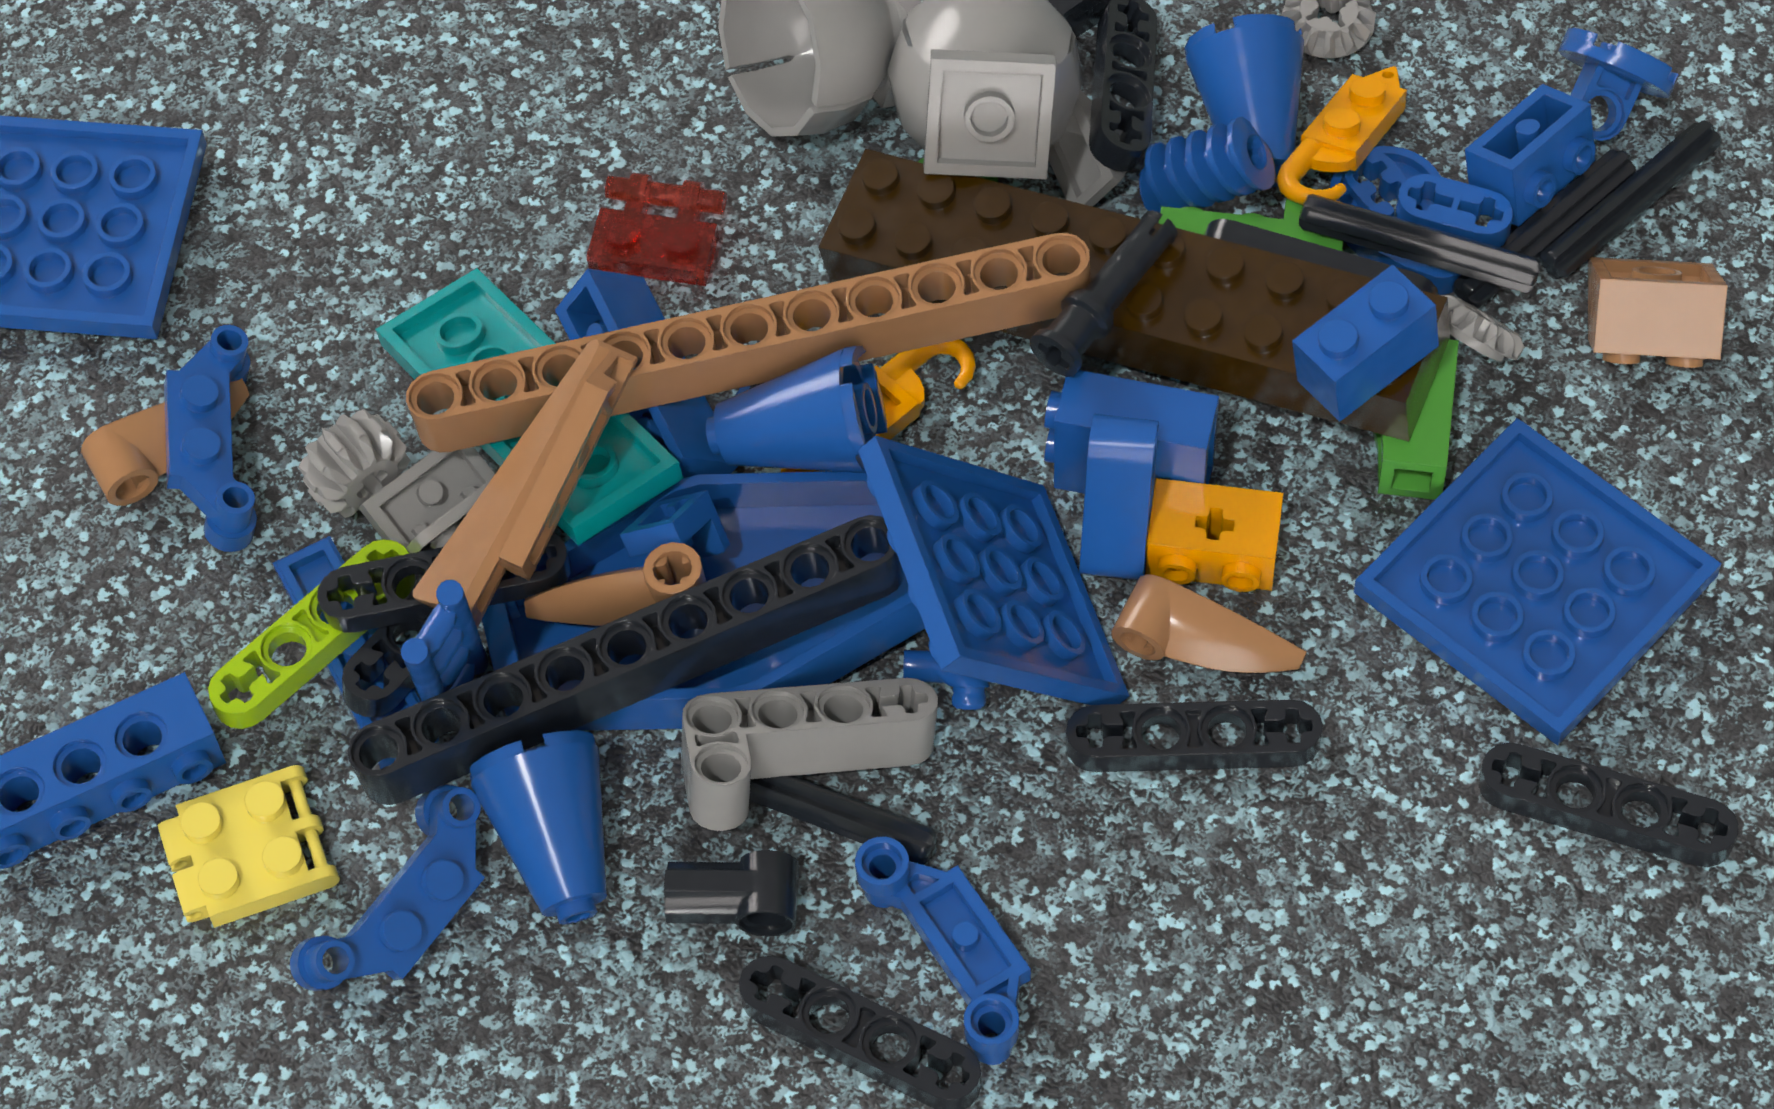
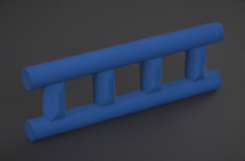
[401,580,488,701]

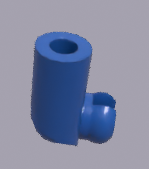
[903,650,990,710]

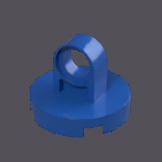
[1558,28,1679,141]

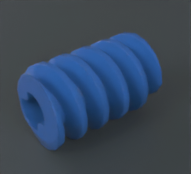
[1139,117,1275,213]

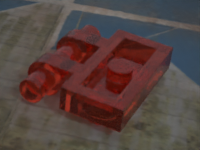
[586,172,727,286]

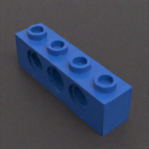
[0,672,226,869]

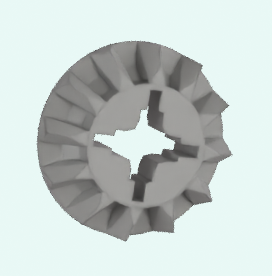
[1281,0,1376,58]
[1441,295,1525,362]

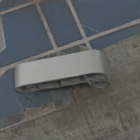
[681,678,938,831]

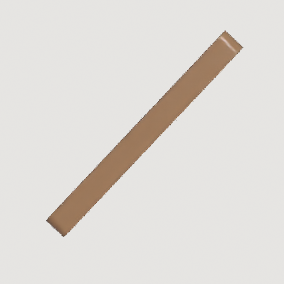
[406,233,1091,453]

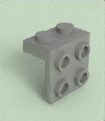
[359,447,495,553]

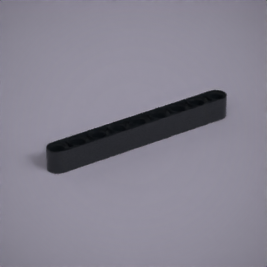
[347,515,905,805]

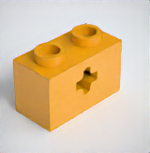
[1145,478,1283,592]

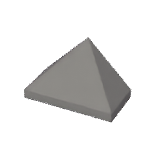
[1048,90,1127,206]

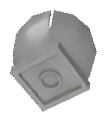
[718,0,921,137]
[887,0,1083,179]

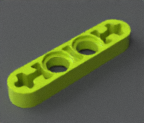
[208,539,416,729]

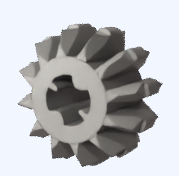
[298,409,411,518]

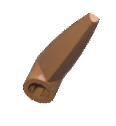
[81,379,249,506]
[524,542,706,626]
[1111,574,1307,673]

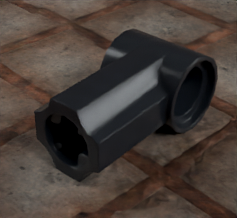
[664,850,799,937]

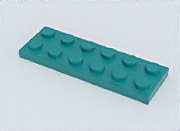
[375,268,683,545]

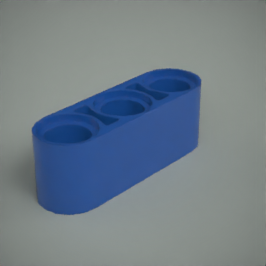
[1079,413,1159,580]

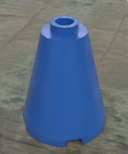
[1184,14,1304,188]
[706,346,887,473]
[469,730,607,925]

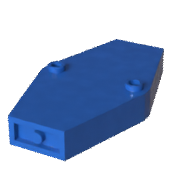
[482,471,925,731]

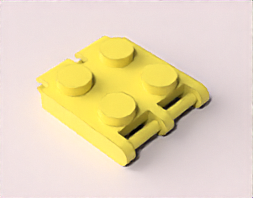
[157,765,340,928]

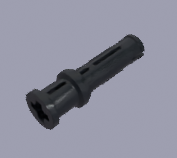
[1030,210,1178,377]

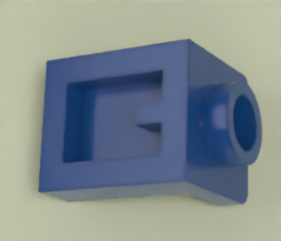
[620,490,730,558]

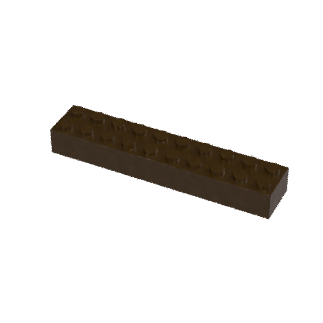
[818,149,1450,442]

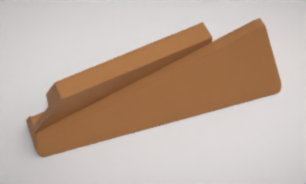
[413,339,638,628]

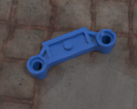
[164,325,257,552]
[290,785,485,991]
[855,837,1031,1065]

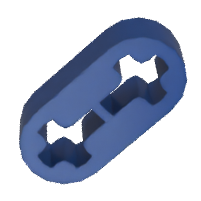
[1396,174,1513,247]

